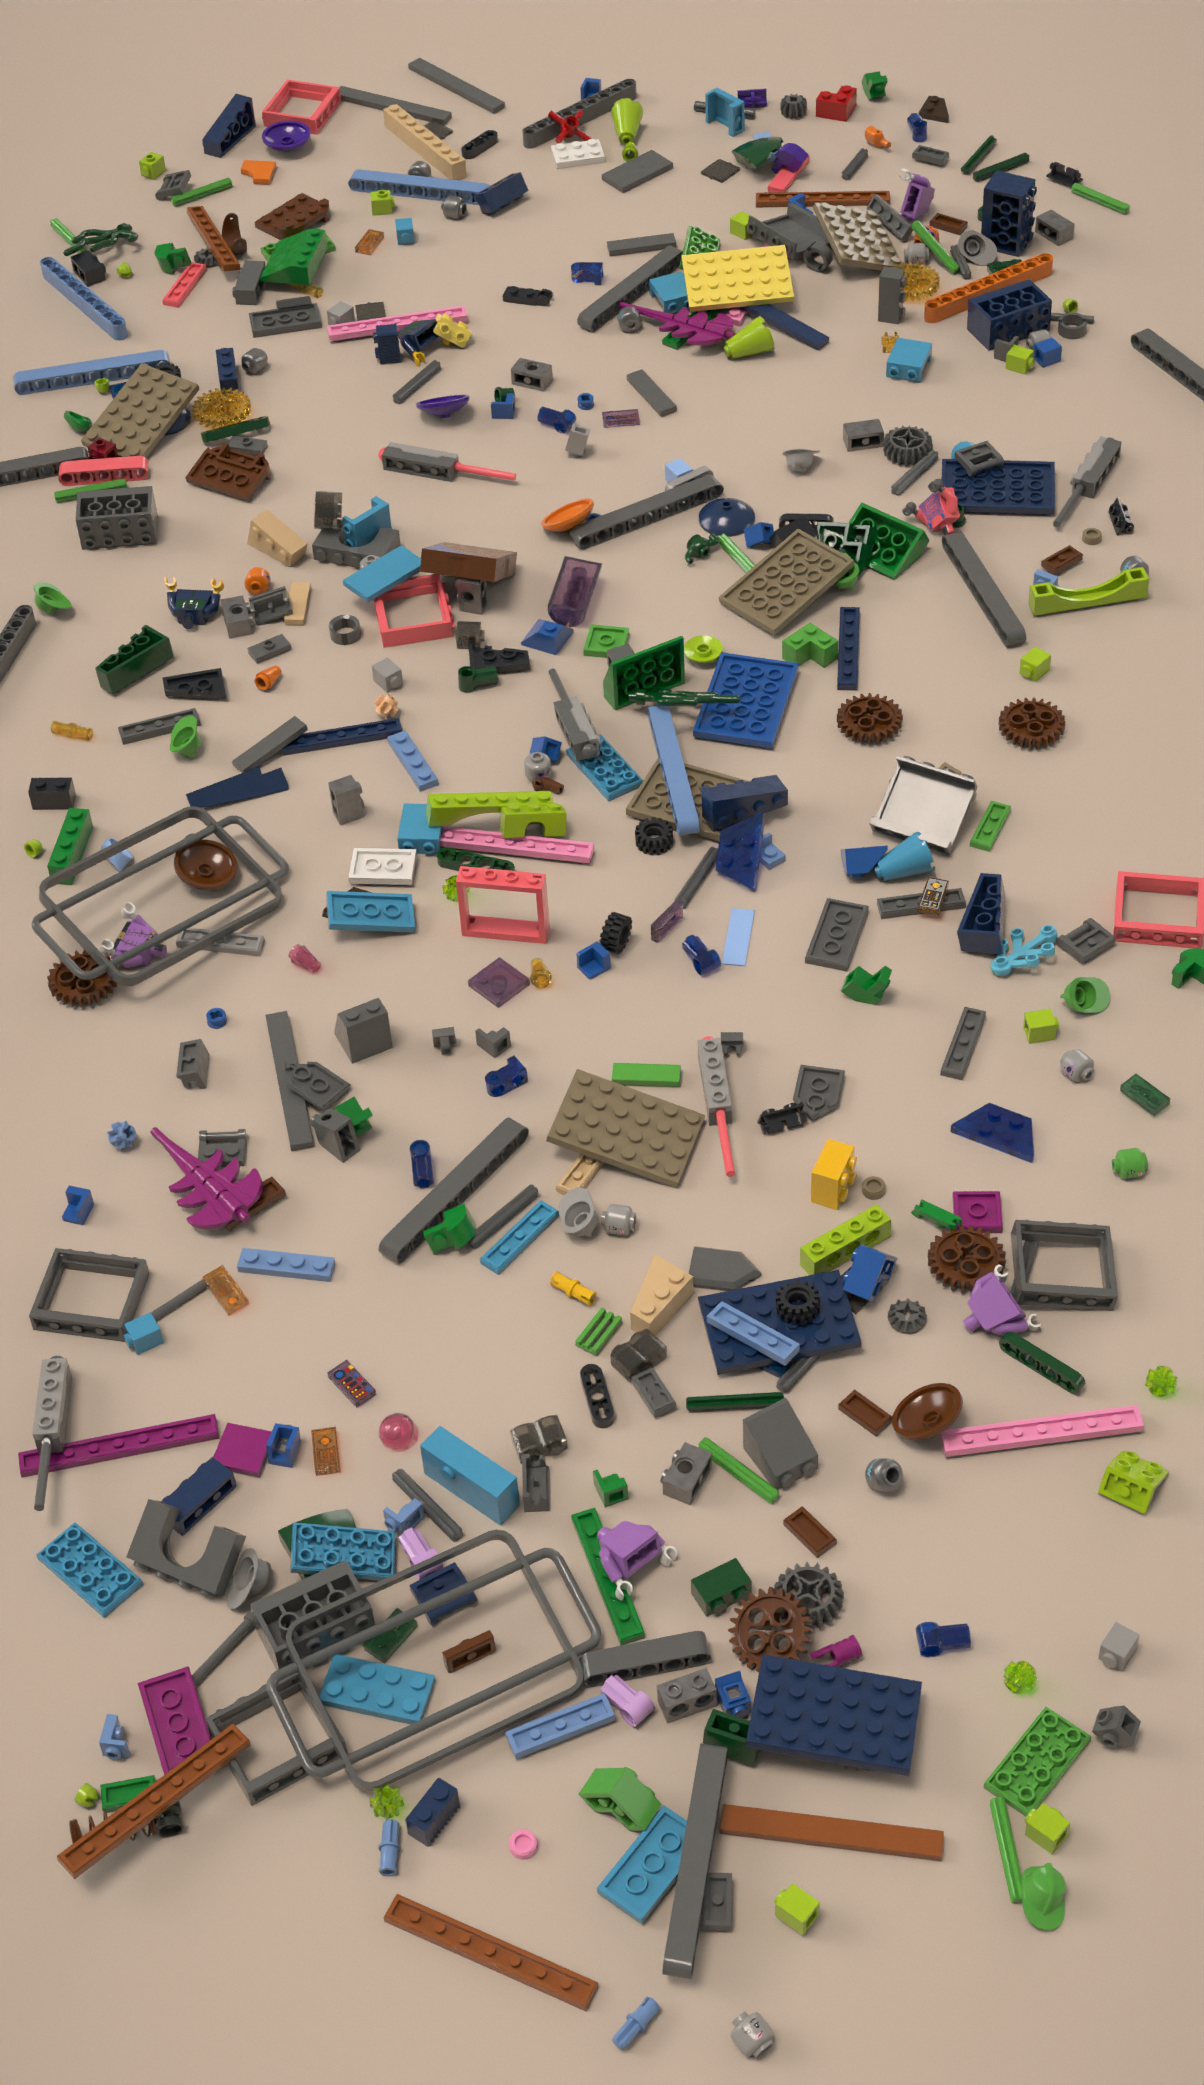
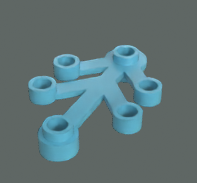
[990,925,1058,976]

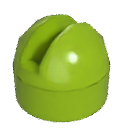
[117,262,132,278]
[1063,299,1078,313]
[95,378,110,394]
[24,839,42,858]
[74,1783,98,1808]

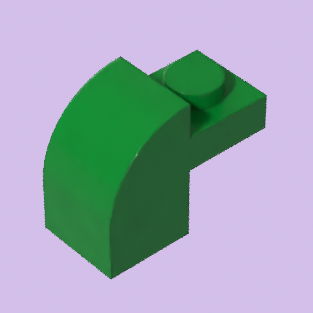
[861,71,888,99]
[154,242,191,273]
[1171,948,1204,989]
[841,966,892,1004]
[333,1096,373,1137]
[423,1203,476,1254]

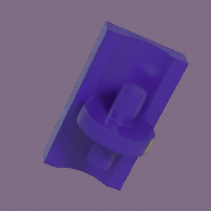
[737,88,767,107]

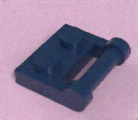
[409,1562,477,1625]

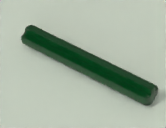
[961,135,997,175]
[973,152,1030,182]
[686,1392,784,1410]

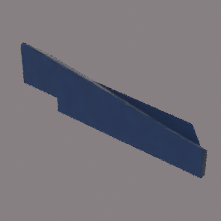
[186,767,289,808]

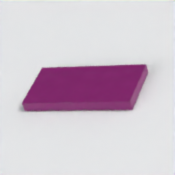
[138,1666,211,1775]

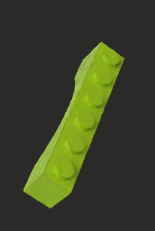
[1028,567,1149,616]
[425,791,554,827]

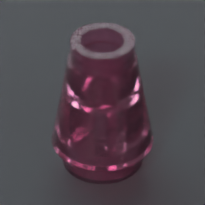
[288,944,321,973]

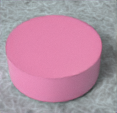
[509,1830,537,1860]

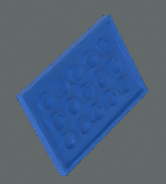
[693,652,799,748]

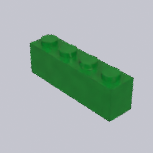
[47,808,93,885]

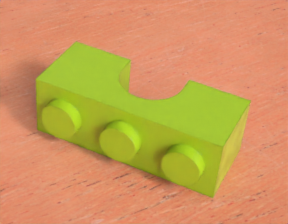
[500,803,567,838]

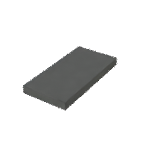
[602,150,673,193]
[249,303,322,338]
[805,898,869,971]

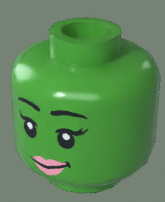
[1112,1148,1148,1180]

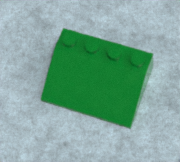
[260,228,327,285]
[849,502,930,580]
[603,636,685,710]

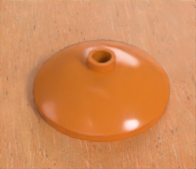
[541,499,594,532]

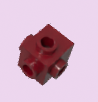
[87,438,118,459]

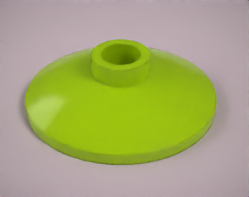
[684,635,723,663]

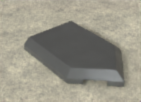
[285,1062,351,1111]
[793,1065,845,1120]
[689,1246,762,1291]

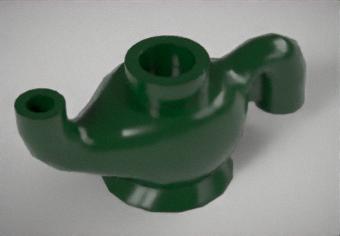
[685,533,719,564]

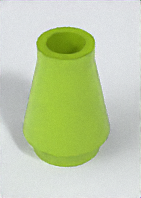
[622,142,638,161]

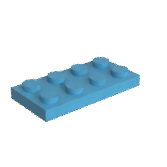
[326,891,415,933]
[319,1654,436,1724]
[597,1805,687,1924]

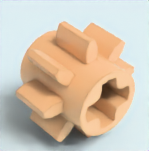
[374,694,399,719]

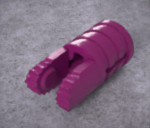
[809,1635,863,1667]

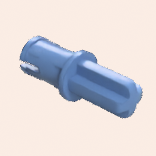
[378,1819,401,1876]
[612,1997,660,2050]

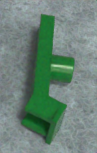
[911,1199,962,1230]

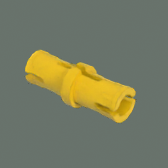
[549,1271,597,1306]

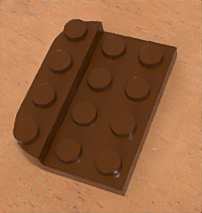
[255,193,330,240]
[185,443,272,502]

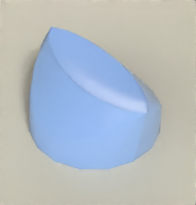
[101,838,133,872]

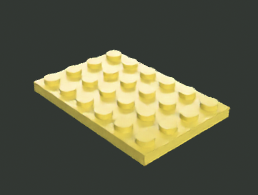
[682,245,794,312]

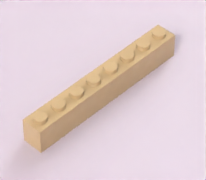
[383,104,467,180]

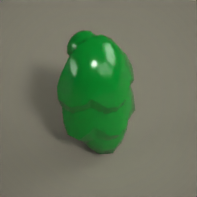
[64,410,92,432]

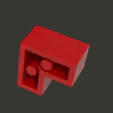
[816,85,857,122]

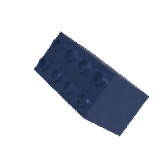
[981,170,1037,257]
[967,279,1052,351]

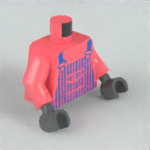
[902,479,960,535]

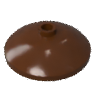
[174,839,238,890]
[892,1383,963,1441]

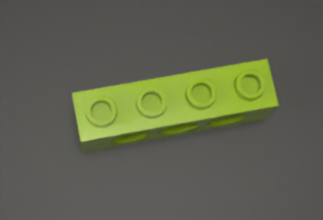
[800,1204,891,1275]

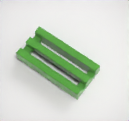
[575,1307,622,1356]

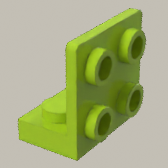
[1098,1450,1169,1514]

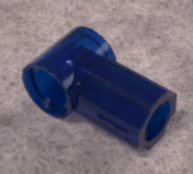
[907,113,927,142]
[537,406,576,433]
[682,935,721,975]
[409,1140,434,1189]
[915,1622,971,1657]

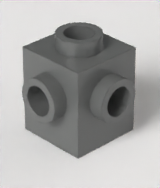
[1092,1705,1141,1748]

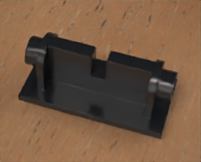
[1046,162,1083,187]
[1108,497,1134,535]
[757,1103,807,1134]

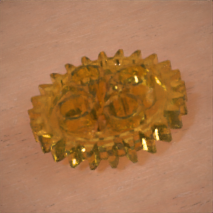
[891,262,940,301]
[192,387,251,429]

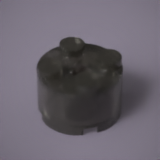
[314,491,342,531]

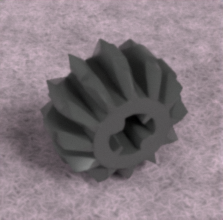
[780,94,807,119]

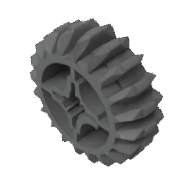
[883,425,933,466]
[774,1562,844,1629]

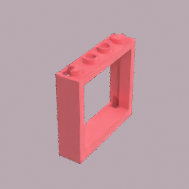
[261,79,341,135]
[373,574,455,648]
[456,866,550,944]
[1113,871,1204,949]

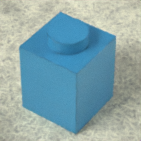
[395,218,415,245]
[123,1312,164,1355]

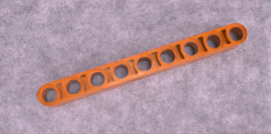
[924,253,1053,323]

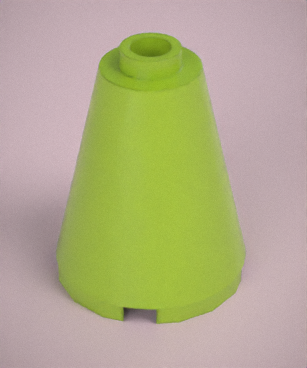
[611,98,643,145]
[723,316,775,359]

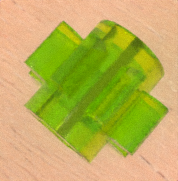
[442,875,469,902]
[1145,1366,1177,1397]
[1003,1660,1037,1694]
[369,1784,404,1820]

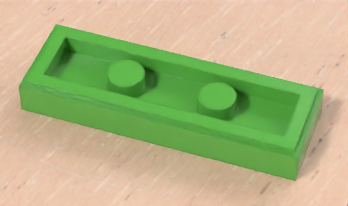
[970,801,1011,852]
[612,1063,681,1087]

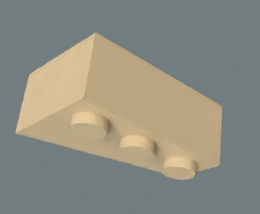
[247,509,308,567]
[630,1254,694,1341]

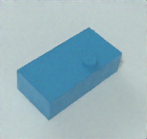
[420,1426,520,1526]

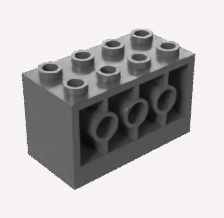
[76,486,158,550]
[250,1560,375,1670]

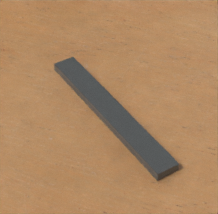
[408,58,505,114]
[340,86,452,125]
[265,1011,314,1151]

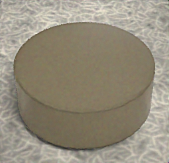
[1082,528,1102,545]
[862,1176,885,1200]

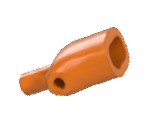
[865,126,891,148]

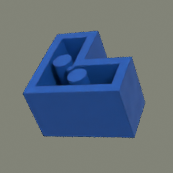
[842,1244,898,1301]

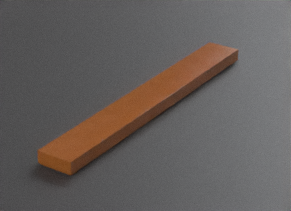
[756,191,890,208]
[187,206,240,271]
[57,1724,251,1880]
[720,1804,944,1861]
[383,1894,599,2011]

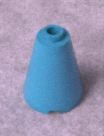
[873,831,936,881]

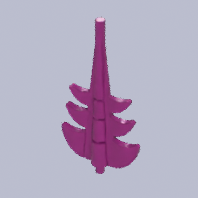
[619,302,736,346]
[150,1127,263,1230]

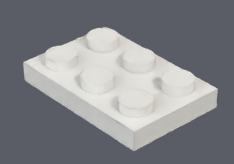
[551,139,605,169]
[348,848,417,885]

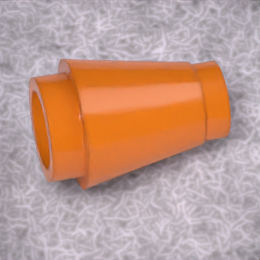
[254,665,282,690]

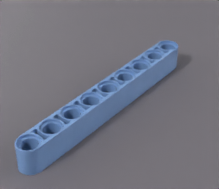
[348,169,490,205]
[40,257,128,340]
[13,350,171,395]
[647,706,700,836]

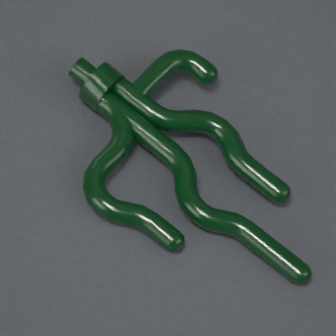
[63,223,138,256]
[629,689,741,706]

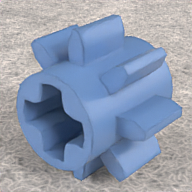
[107,1121,137,1150]

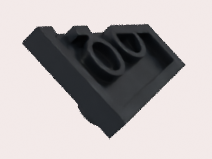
[468,643,530,673]
[162,668,227,699]

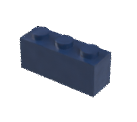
[475,172,529,215]
[216,348,240,398]
[162,1457,237,1536]

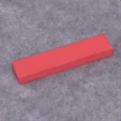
[768,156,810,192]
[162,262,207,308]

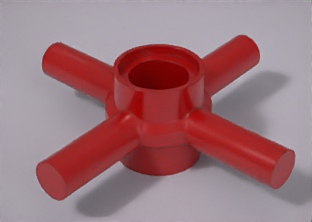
[548,110,592,144]

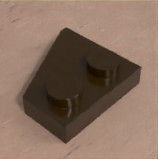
[918,96,949,123]

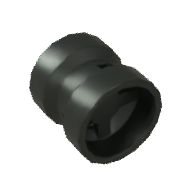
[156,1801,184,1837]

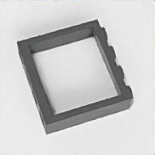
[1011,1220,1118,1311]
[29,1248,149,1342]
[205,1673,348,1806]

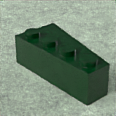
[95,625,174,694]

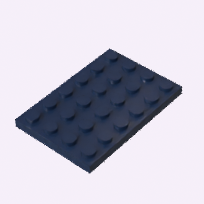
[941,459,1055,515]
[698,1270,861,1375]
[746,1654,922,1776]

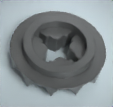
[194,247,218,267]
[888,1298,927,1333]

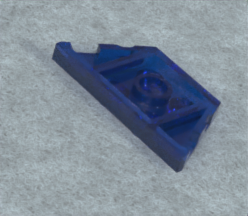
[716,813,765,892]
[950,1103,1034,1163]

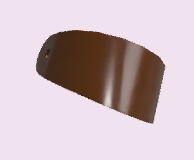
[222,213,247,254]

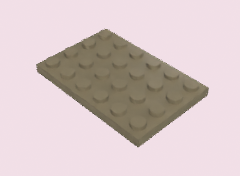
[813,203,905,271]
[81,363,200,458]
[718,529,855,635]
[626,758,760,847]
[546,1069,705,1189]

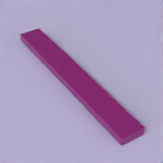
[18,1414,219,1478]

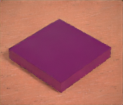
[952,1191,1003,1233]
[213,1422,272,1477]

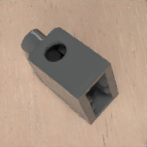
[310,1109,360,1163]

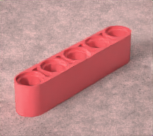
[58,456,149,486]

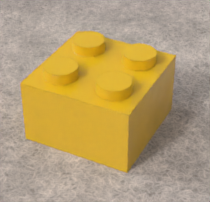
[811,1139,857,1210]

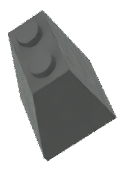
[334,998,393,1064]
[743,1397,818,1490]

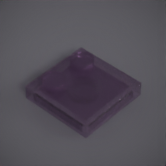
[468,957,530,1008]

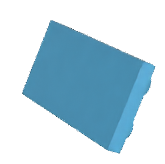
[343,545,421,603]
[566,734,643,802]
[36,1522,143,1618]
[290,1522,395,1581]

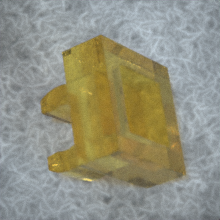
[881,332,899,353]

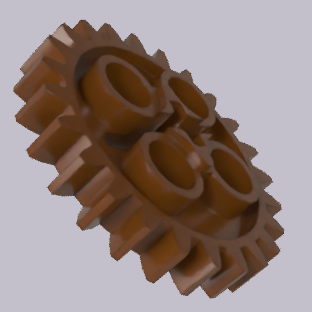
[837,693,903,744]
[998,697,1066,749]
[47,950,118,1008]
[928,1225,1006,1293]
[728,1587,814,1673]

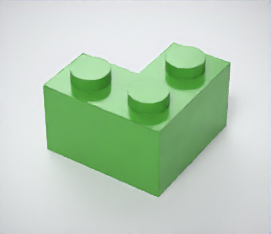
[782,622,838,668]
[578,1767,662,1831]

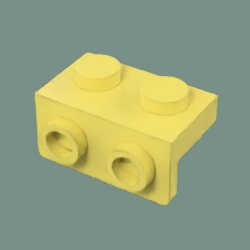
[433,313,472,348]

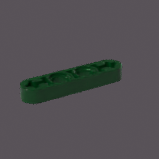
[201,416,270,442]
[437,848,515,871]
[999,1332,1086,1394]

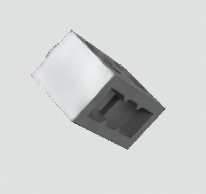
[657,1668,717,1724]

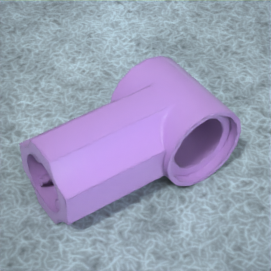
[399,1528,443,1580]
[601,1675,655,1727]

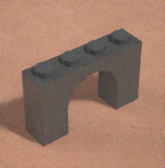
[312,517,401,568]
[126,1499,246,1598]

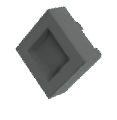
[432,1027,456,1054]
[721,1032,743,1055]

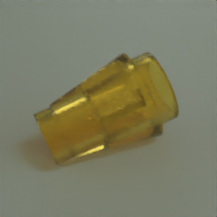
[530,958,552,988]

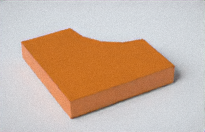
[241,160,276,185]

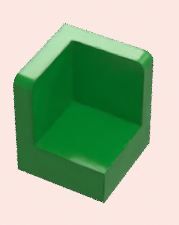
[593,1469,628,1507]

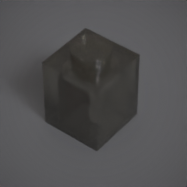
[456,621,485,649]

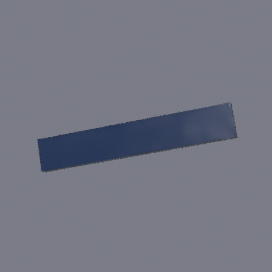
[740,304,829,350]
[837,607,860,690]
[282,718,402,756]

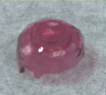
[379,1413,418,1450]

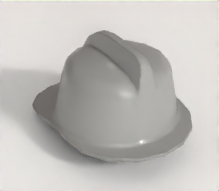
[958,230,997,266]
[783,449,820,472]
[559,1187,598,1238]
[226,1548,271,1609]

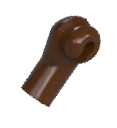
[532,777,564,794]

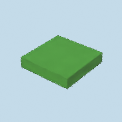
[583,624,629,658]

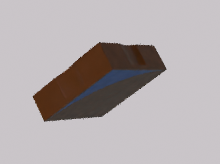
[420,542,517,582]

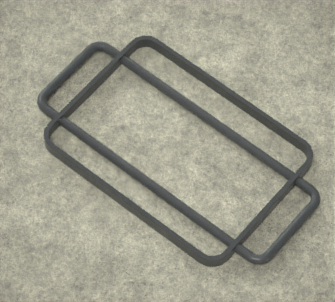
[32,806,289,986]
[266,1529,601,1792]

